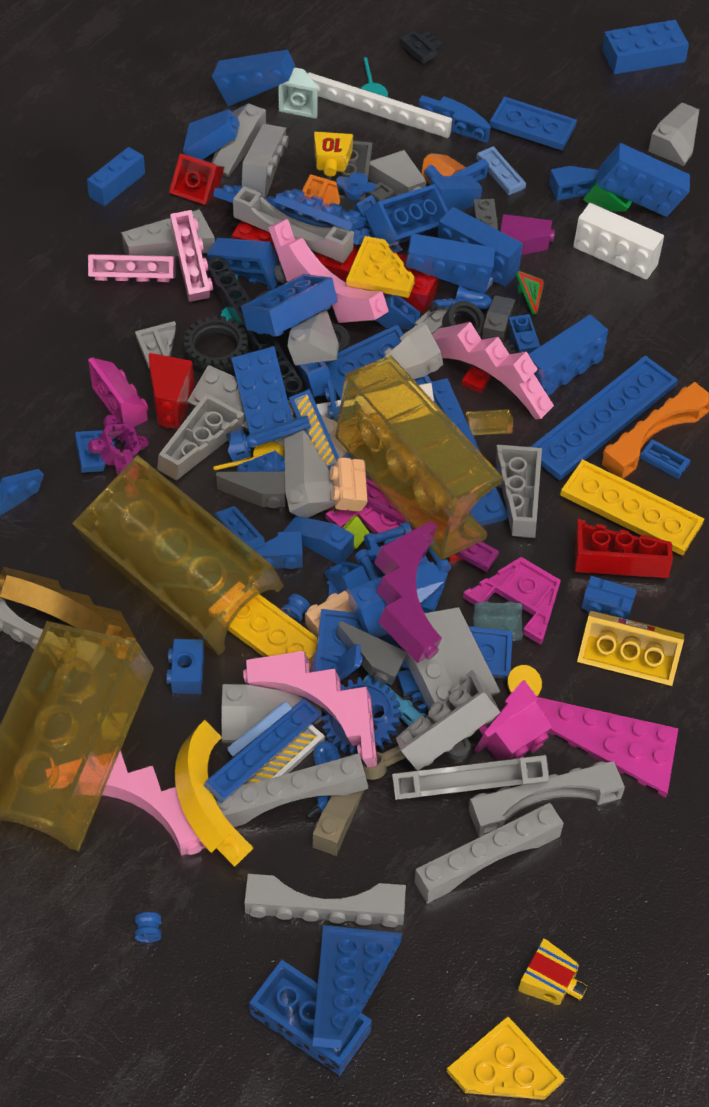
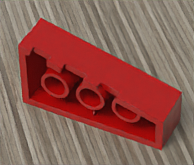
[574,519,673,578]

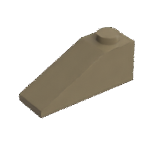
[313,790,364,856]

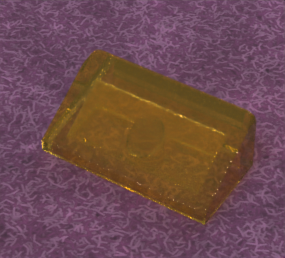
[466,410,513,435]

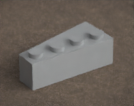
[242,124,289,198]
[157,393,245,480]

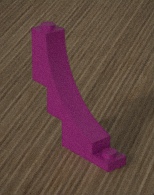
[374,521,442,663]

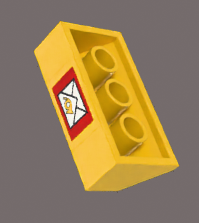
[577,610,684,686]

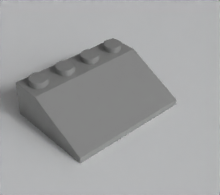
[397,607,500,710]

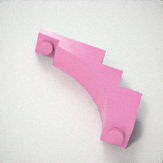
[268,219,389,323]
[243,651,377,768]
[46,748,206,856]

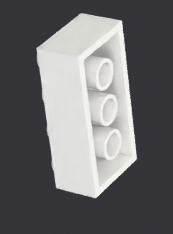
[573,203,664,280]

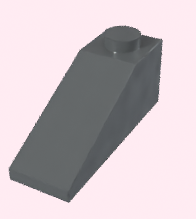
[482,295,515,342]
[216,471,285,508]
[336,621,407,685]

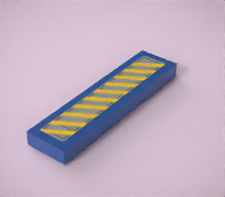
[289,389,339,471]

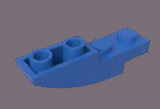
[419,95,490,143]

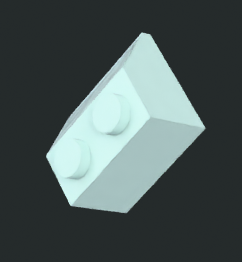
[279,68,318,118]

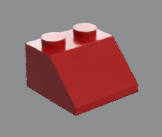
[169,154,225,205]

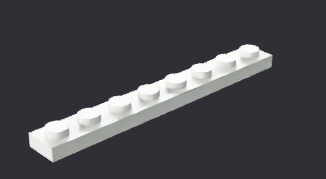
[308,73,452,138]

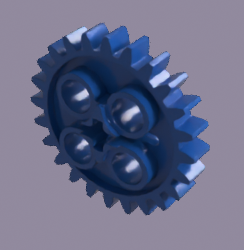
[321,677,402,755]

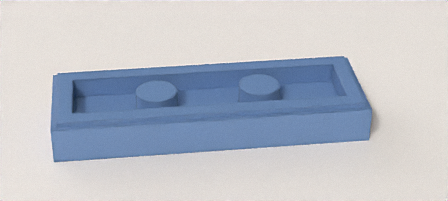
[476,146,526,195]
[228,701,292,756]

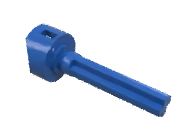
[226,415,312,462]

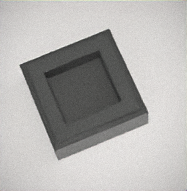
[367,182,395,203]

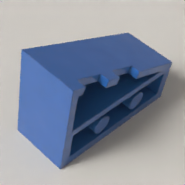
[207,238,279,290]

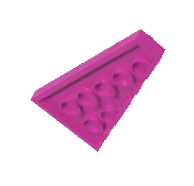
[536,697,678,797]

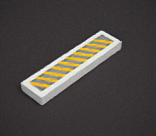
[241,726,325,787]

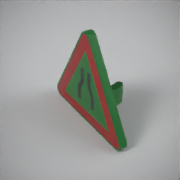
[516,271,544,315]

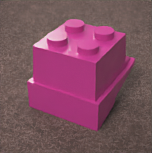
[474,680,552,761]

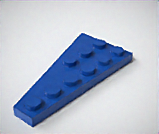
[312,925,403,1049]

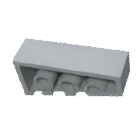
[121,209,215,259]
[496,445,542,538]
[396,669,500,771]

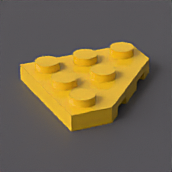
[346,236,414,298]
[447,1017,565,1100]

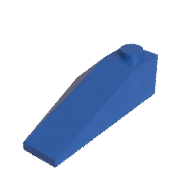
[348,562,444,639]

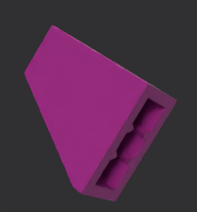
[501,214,555,255]

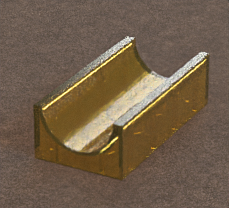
[335,355,503,560]
[72,455,284,656]
[0,621,154,851]

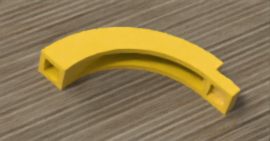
[175,720,253,867]

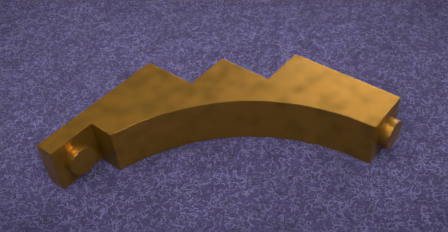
[0,567,136,661]

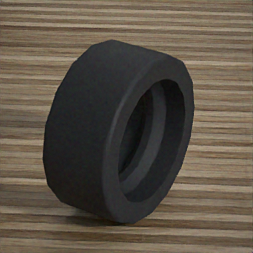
[442,301,485,335]

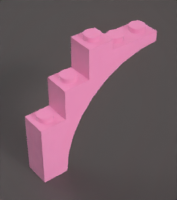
[432,322,554,420]

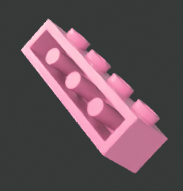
[170,210,213,302]
[88,254,175,282]

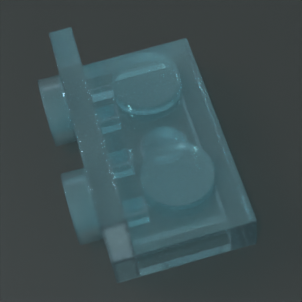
[473,602,523,640]

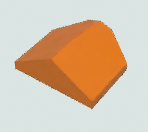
[422,154,466,184]
[302,174,340,205]

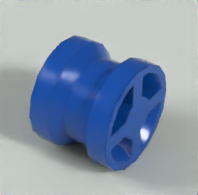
[280,594,310,623]
[135,912,162,943]

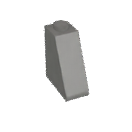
[368,150,426,195]

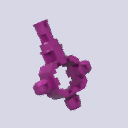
[88,415,149,497]

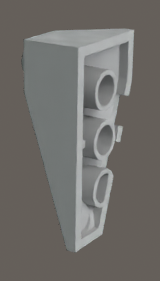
[648,103,699,166]
[212,104,266,177]
[288,310,339,365]
[353,322,443,396]
[284,430,335,518]
[222,684,322,742]

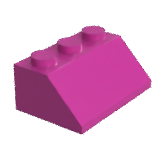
[88,358,149,427]

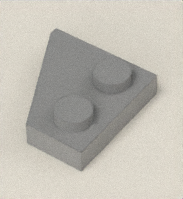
[135,321,176,368]

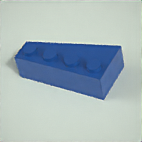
[212,50,295,107]

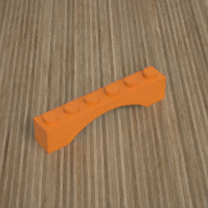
[602,382,709,479]

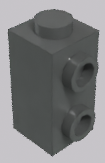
[472,199,498,230]

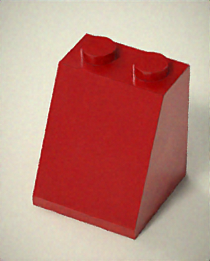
[148,353,194,429]

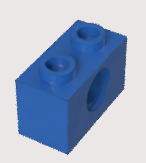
[167,639,204,694]

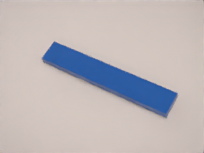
[204,698,322,803]

